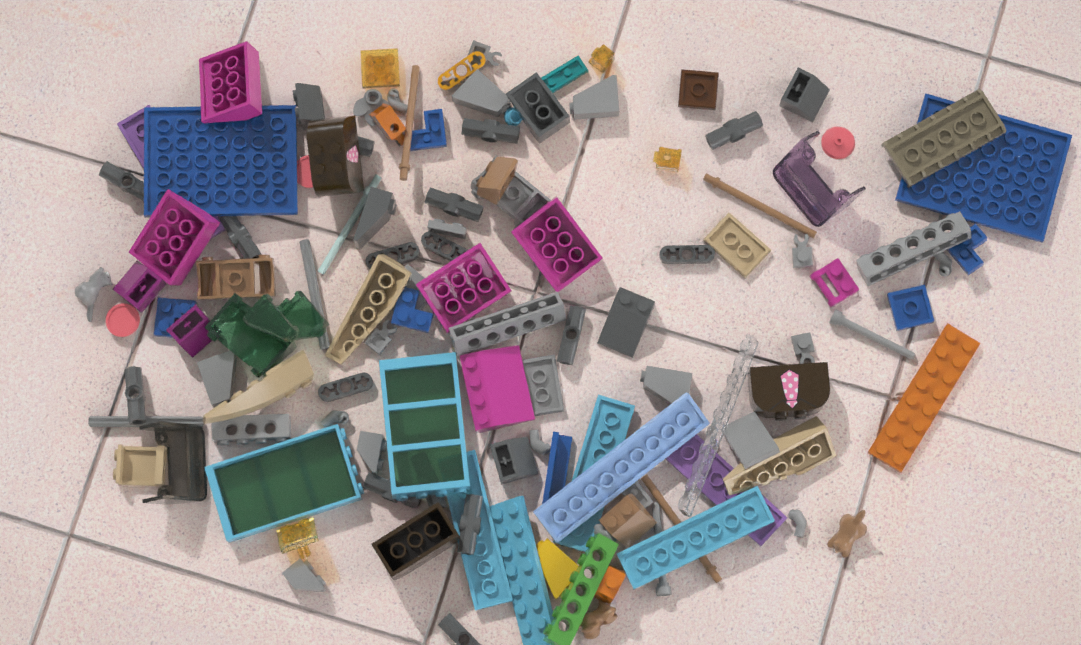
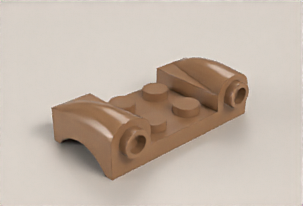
[196,255,276,300]

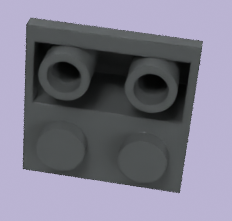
[779,67,830,123]
[293,83,325,130]
[490,437,538,485]

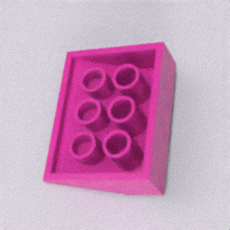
[199,41,262,123]
[129,189,220,285]
[511,196,603,292]
[416,243,512,334]
[460,345,535,433]

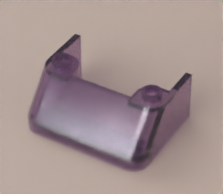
[773,131,866,227]

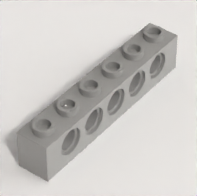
[856,211,971,286]
[449,292,566,356]

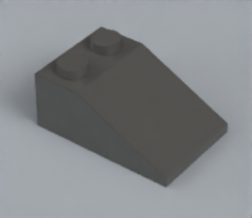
[506,72,570,144]
[353,187,397,250]
[597,287,655,358]

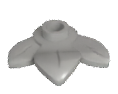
[353,89,389,126]

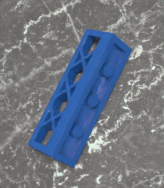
[542,432,572,504]

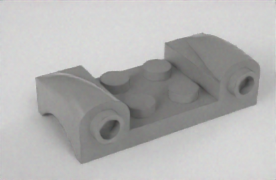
[471,155,550,228]

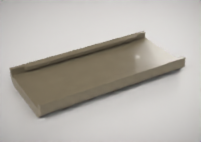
[881,89,1006,188]

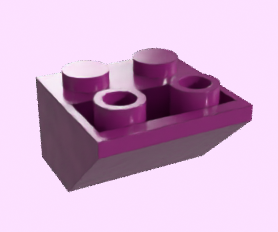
[112,261,166,313]
[167,304,221,358]

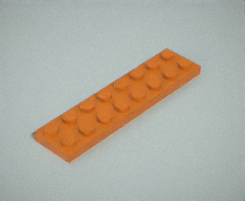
[867,323,981,473]

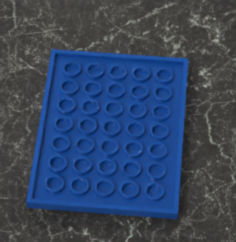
[895,93,1072,243]
[144,105,298,218]

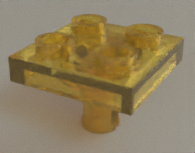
[360,48,400,89]
[276,518,319,559]

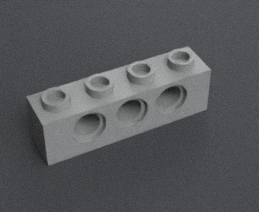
[211,413,291,446]

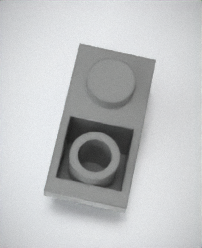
[357,431,387,475]
[282,558,326,592]

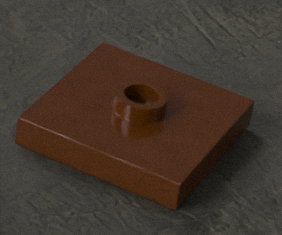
[678,69,719,110]

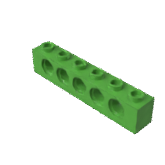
[543,533,619,645]

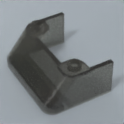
[139,421,207,505]

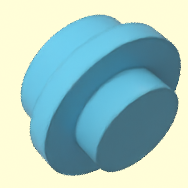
[504,107,522,126]

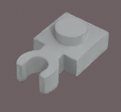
[468,40,502,66]
[792,234,813,268]
[364,319,397,355]
[791,332,815,364]

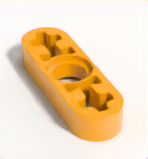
[438,51,486,90]

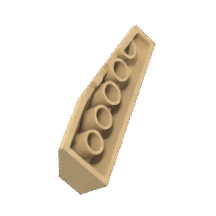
[325,254,412,364]
[203,350,314,424]
[723,416,836,496]

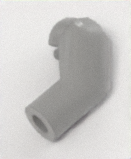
[387,88,408,114]
[934,252,952,277]
[320,410,349,428]
[529,429,551,455]
[788,509,807,538]
[594,524,616,542]

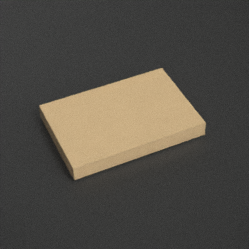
[703,212,771,278]

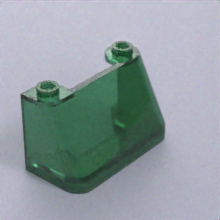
[243,291,329,342]
[205,293,296,378]

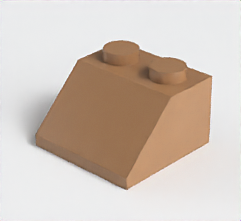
[476,157,518,205]
[599,493,657,548]

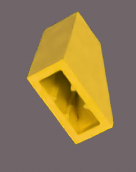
[536,538,578,600]

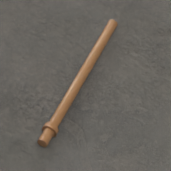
[399,65,420,181]
[703,173,817,239]
[641,475,722,583]

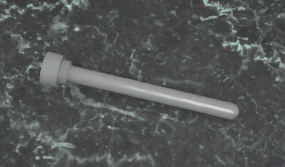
[829,309,916,359]
[652,502,672,596]

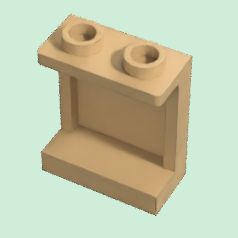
[113,444,168,487]

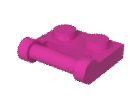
[809,258,859,308]

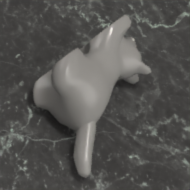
[75,267,113,322]

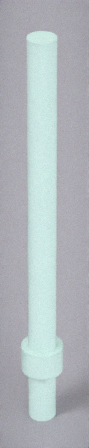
[318,174,382,275]

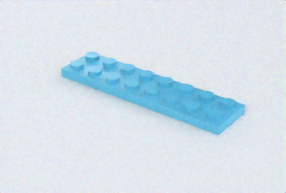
[553,395,635,553]
[437,450,513,611]
[616,486,775,590]
[489,496,554,645]

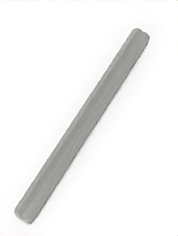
[299,239,330,350]
[88,416,204,427]

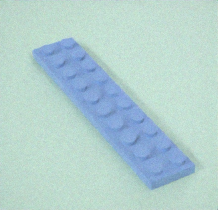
[533,392,710,543]

